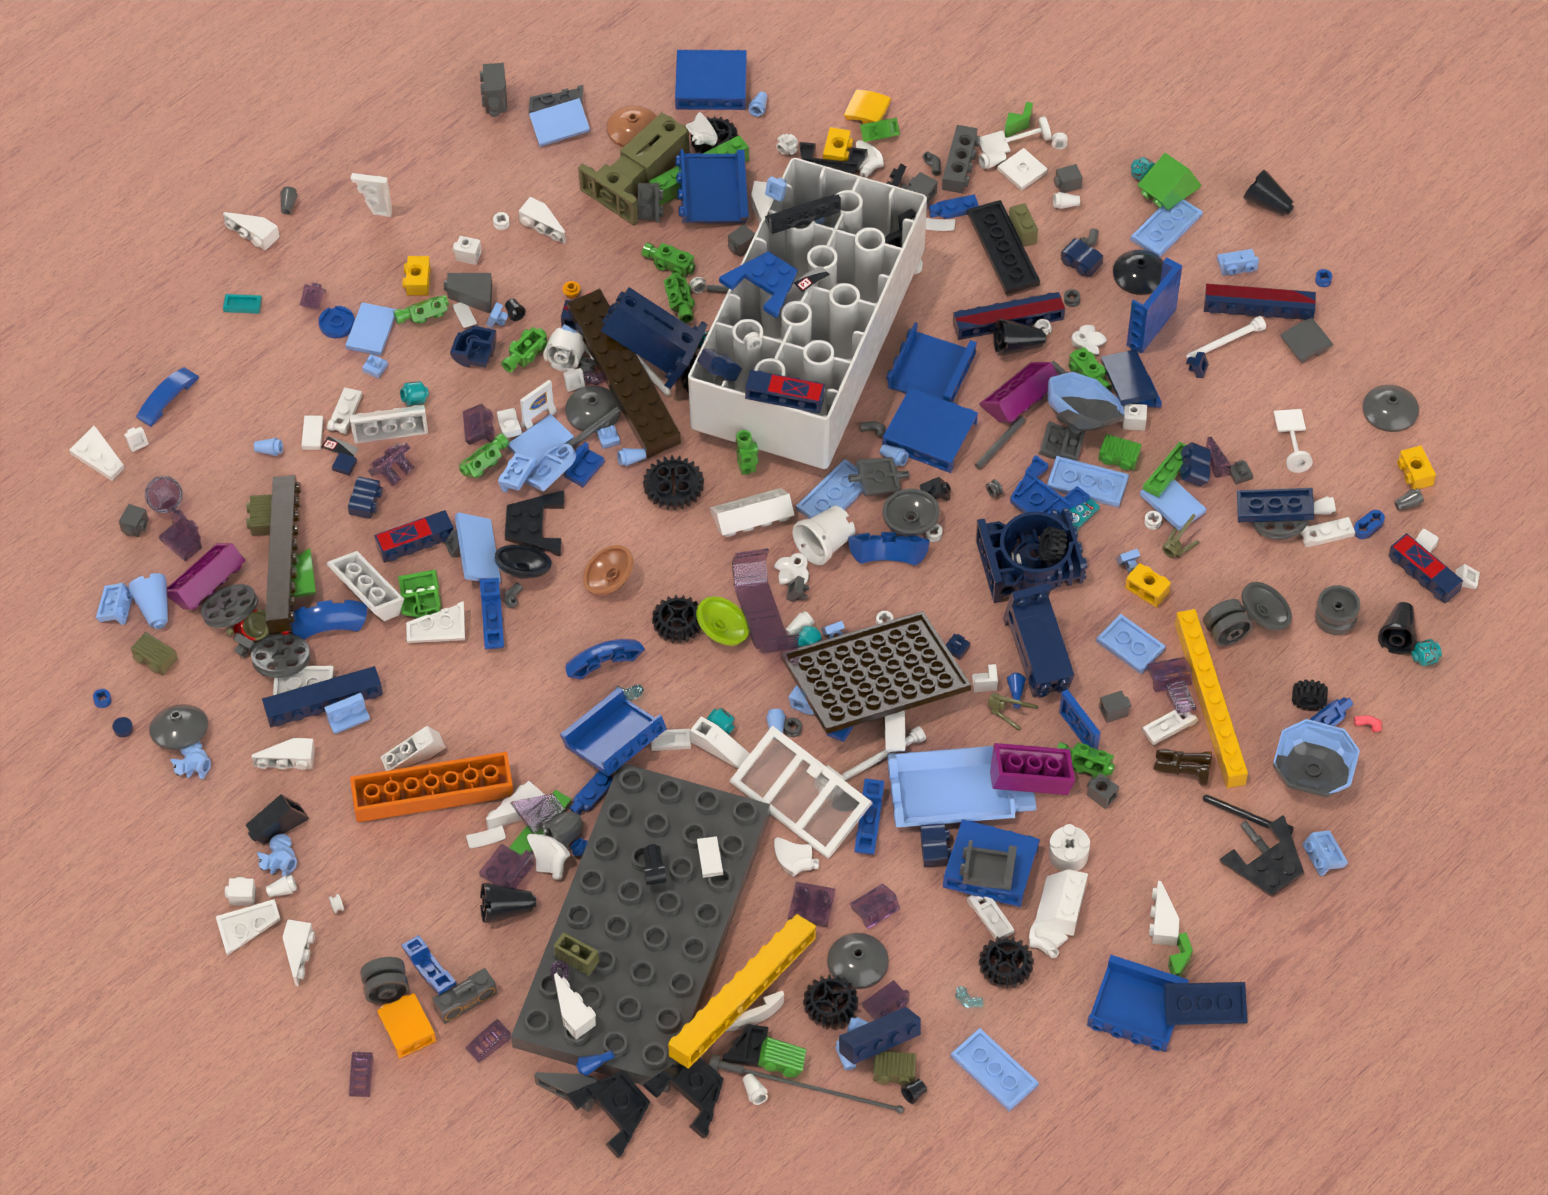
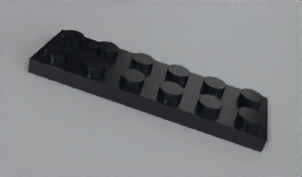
[967,200,1040,294]

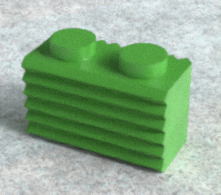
[1098,434,1142,470]
[758,1037,807,1078]

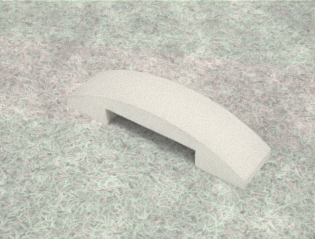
[725,991,784,1032]

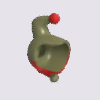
[226,609,289,640]

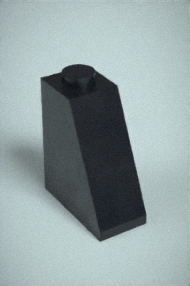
[246,794,309,844]

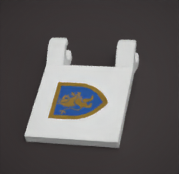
[520,380,557,430]

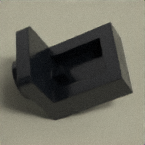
[920,477,951,501]

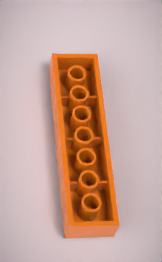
[350,751,514,822]

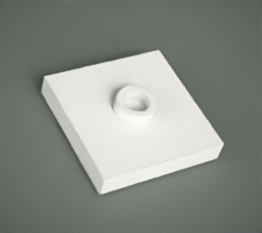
[997,148,1048,191]

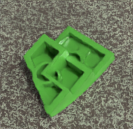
[294,548,316,598]
[398,570,442,618]

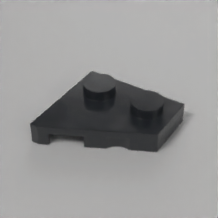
[722,1024,769,1068]

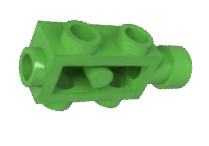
[642,242,696,277]
[664,273,695,323]
[393,295,449,324]
[501,327,547,373]
[1068,347,1112,391]
[736,430,759,475]
[459,433,509,478]
[1057,742,1115,778]

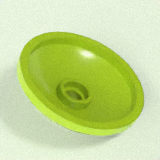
[696,596,749,646]

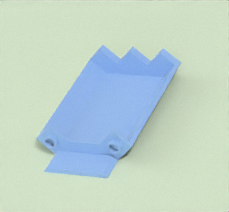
[887,746,1036,827]

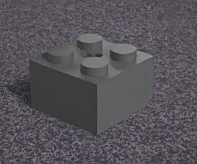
[480,63,507,117]

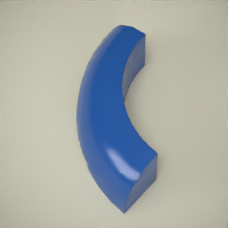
[849,532,930,566]
[291,600,367,640]
[565,639,645,679]

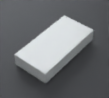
[302,416,324,450]
[651,729,691,751]
[697,836,723,878]

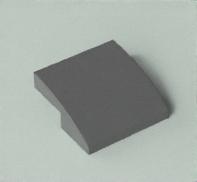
[1280,318,1333,363]
[1038,421,1086,461]

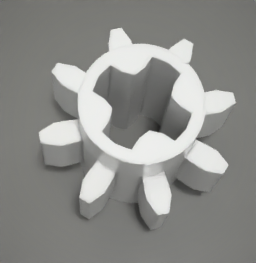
[776,133,798,156]

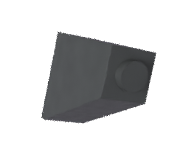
[444,273,492,313]

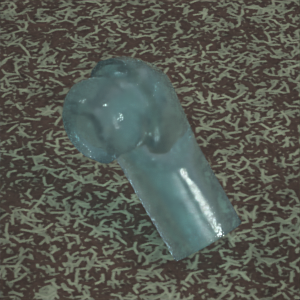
[615,684,644,701]
[955,986,983,1008]

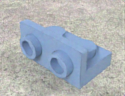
[1217,249,1259,276]
[498,453,536,493]
[96,583,133,625]
[324,693,370,734]
[1302,830,1348,876]

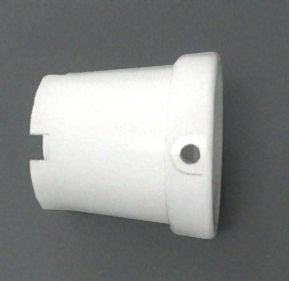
[792,506,855,565]

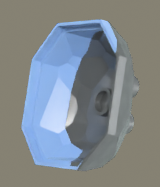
[1048,372,1124,434]
[1273,719,1360,798]

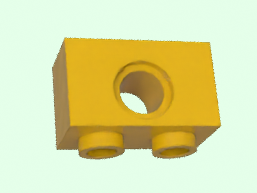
[823,127,853,161]
[402,256,431,296]
[1397,445,1436,489]
[1125,563,1171,608]

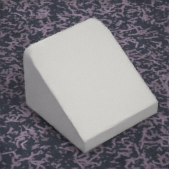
[1416,529,1439,553]
[1455,564,1480,589]

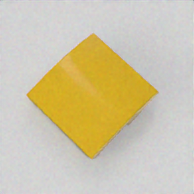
[844,90,891,124]

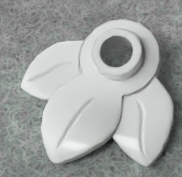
[1071,325,1107,355]
[774,553,809,585]

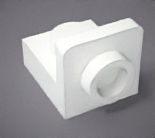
[497,408,522,438]

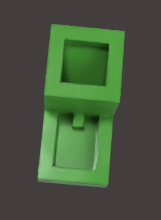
[1005,102,1033,138]
[860,118,900,142]
[1168,933,1193,977]

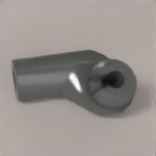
[1079,228,1099,247]

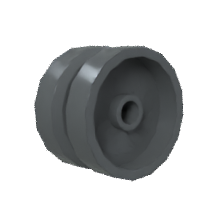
[1315,585,1360,635]
[1203,599,1253,646]
[360,957,410,1004]

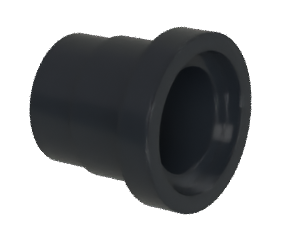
[505,299,526,321]
[901,1079,927,1104]

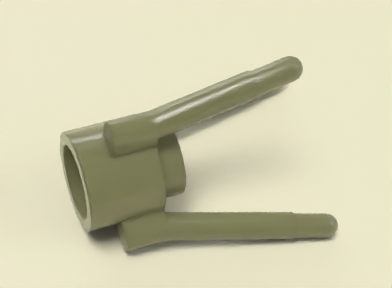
[1162,514,1199,558]
[988,692,1038,730]

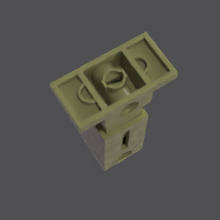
[578,112,690,226]

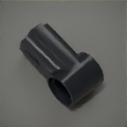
[643,844,667,885]

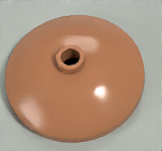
[607,106,657,147]
[583,545,634,595]

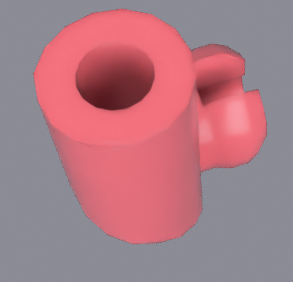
[1354,715,1382,732]

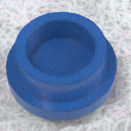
[570,838,588,857]

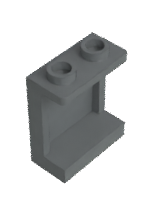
[960,840,1017,891]

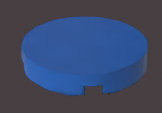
[319,306,355,339]

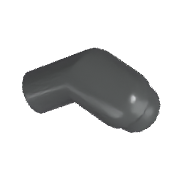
[922,152,941,176]
[860,421,887,436]
[504,582,523,608]

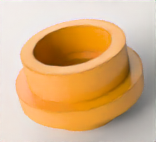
[562,281,581,298]

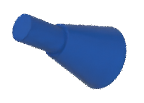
[1007,673,1026,708]
[576,1050,615,1077]

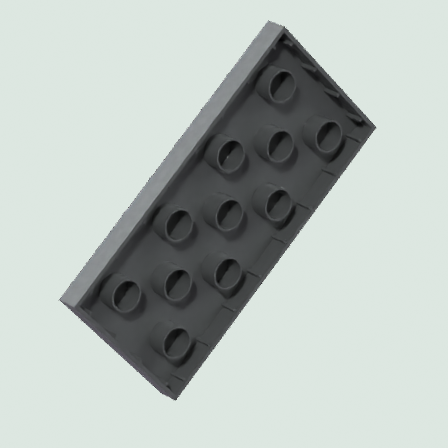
[511,764,770,1093]

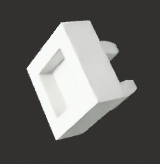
[563,368,585,392]
[124,427,149,452]

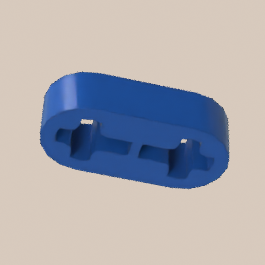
[1354,510,1385,539]

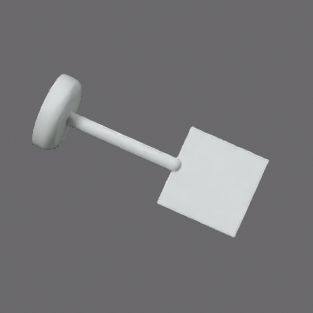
[979,116,1052,153]
[1273,409,1313,473]

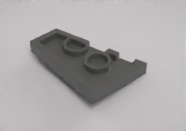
[529,85,584,113]

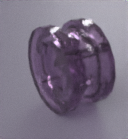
[550,961,569,981]

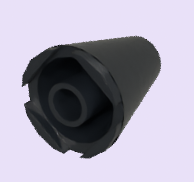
[1243,169,1295,216]
[993,319,1046,356]
[1378,602,1417,655]
[480,883,536,923]

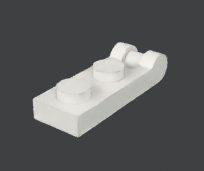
[327,387,362,434]
[1300,517,1355,547]
[1142,704,1198,745]
[967,895,1014,940]

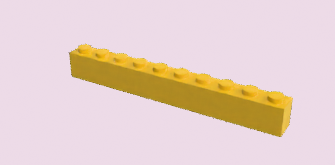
[1175,609,1248,788]
[668,914,816,1069]

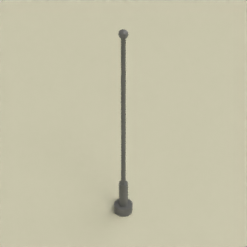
[709,1054,904,1114]

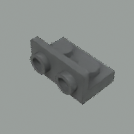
[638,183,663,223]

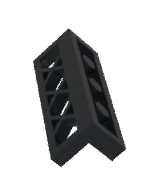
[765,194,841,234]

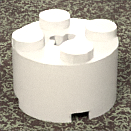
[543,328,585,372]
[1049,824,1090,871]

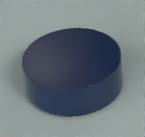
[112,717,133,737]

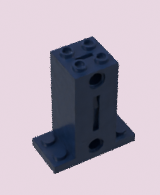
[601,287,708,389]
[1003,583,1074,698]

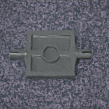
[848,457,910,497]

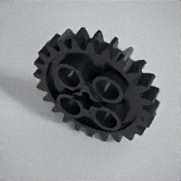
[643,455,704,511]

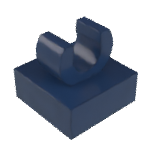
[1186,352,1209,378]
[946,633,971,660]

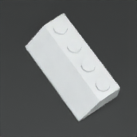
[350,405,428,444]
[710,488,794,537]
[327,551,404,621]

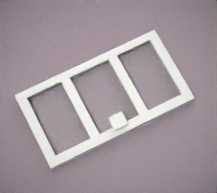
[730,726,872,859]

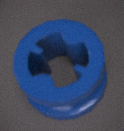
[1315,269,1332,287]
[93,689,111,708]

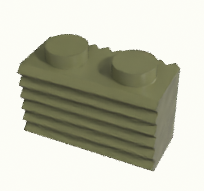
[1009,203,1038,247]
[246,494,272,536]
[131,632,178,675]
[554,932,600,976]
[873,1051,916,1086]

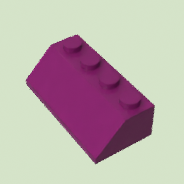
[979,362,1058,423]
[167,543,246,610]
[990,743,1075,795]

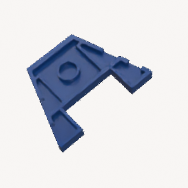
[719,251,797,318]
[1010,455,1090,514]

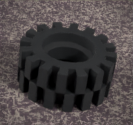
[1038,527,1067,564]
[1292,679,1328,711]

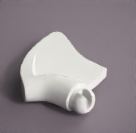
[685,112,717,146]
[856,140,884,178]
[527,834,570,880]
[774,837,819,877]
[1029,922,1068,958]

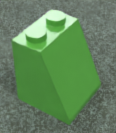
[1137,153,1202,210]

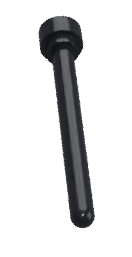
[1203,794,1294,835]

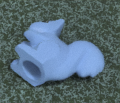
[170,741,211,779]
[257,834,297,876]

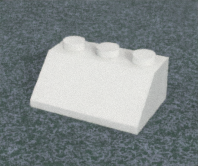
[1034,869,1088,936]

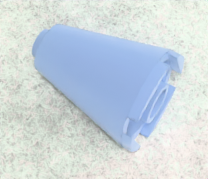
[129,573,168,629]

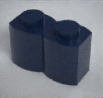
[1061,238,1103,277]
[697,348,742,381]
[1180,442,1211,487]
[348,476,383,519]
[920,824,951,867]

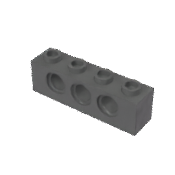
[942,125,980,194]

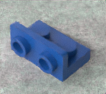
[564,442,605,488]

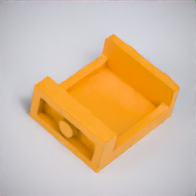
[377,993,436,1059]

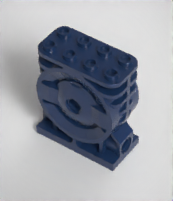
[976,508,1087,603]

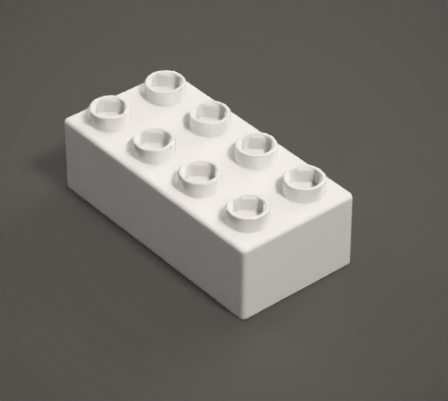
[688,158,927,469]

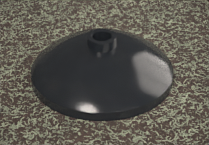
[1113,250,1163,295]
[494,545,552,579]

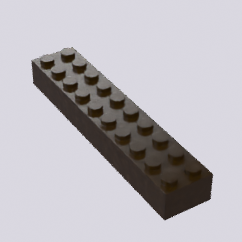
[567,288,681,458]

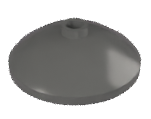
[1363,385,1419,432]
[565,386,621,433]
[883,489,940,536]
[1241,582,1292,631]
[149,704,208,750]
[827,933,888,989]

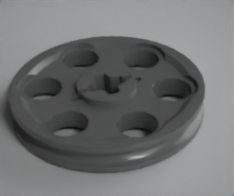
[1252,520,1309,540]
[201,584,258,628]
[251,633,310,678]

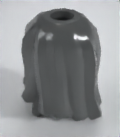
[542,811,583,849]

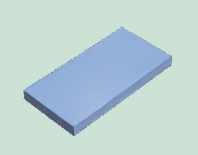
[1130,199,1203,257]
[1047,456,1129,508]
[796,459,863,519]
[455,512,501,583]
[950,1028,1039,1112]

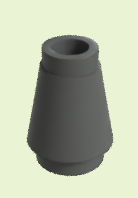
[280,186,298,214]
[1394,488,1424,511]

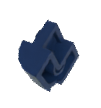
[450,326,496,368]

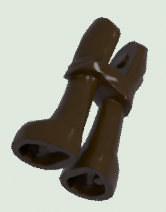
[1153,749,1212,786]

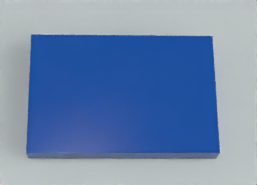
[1059,689,1101,749]

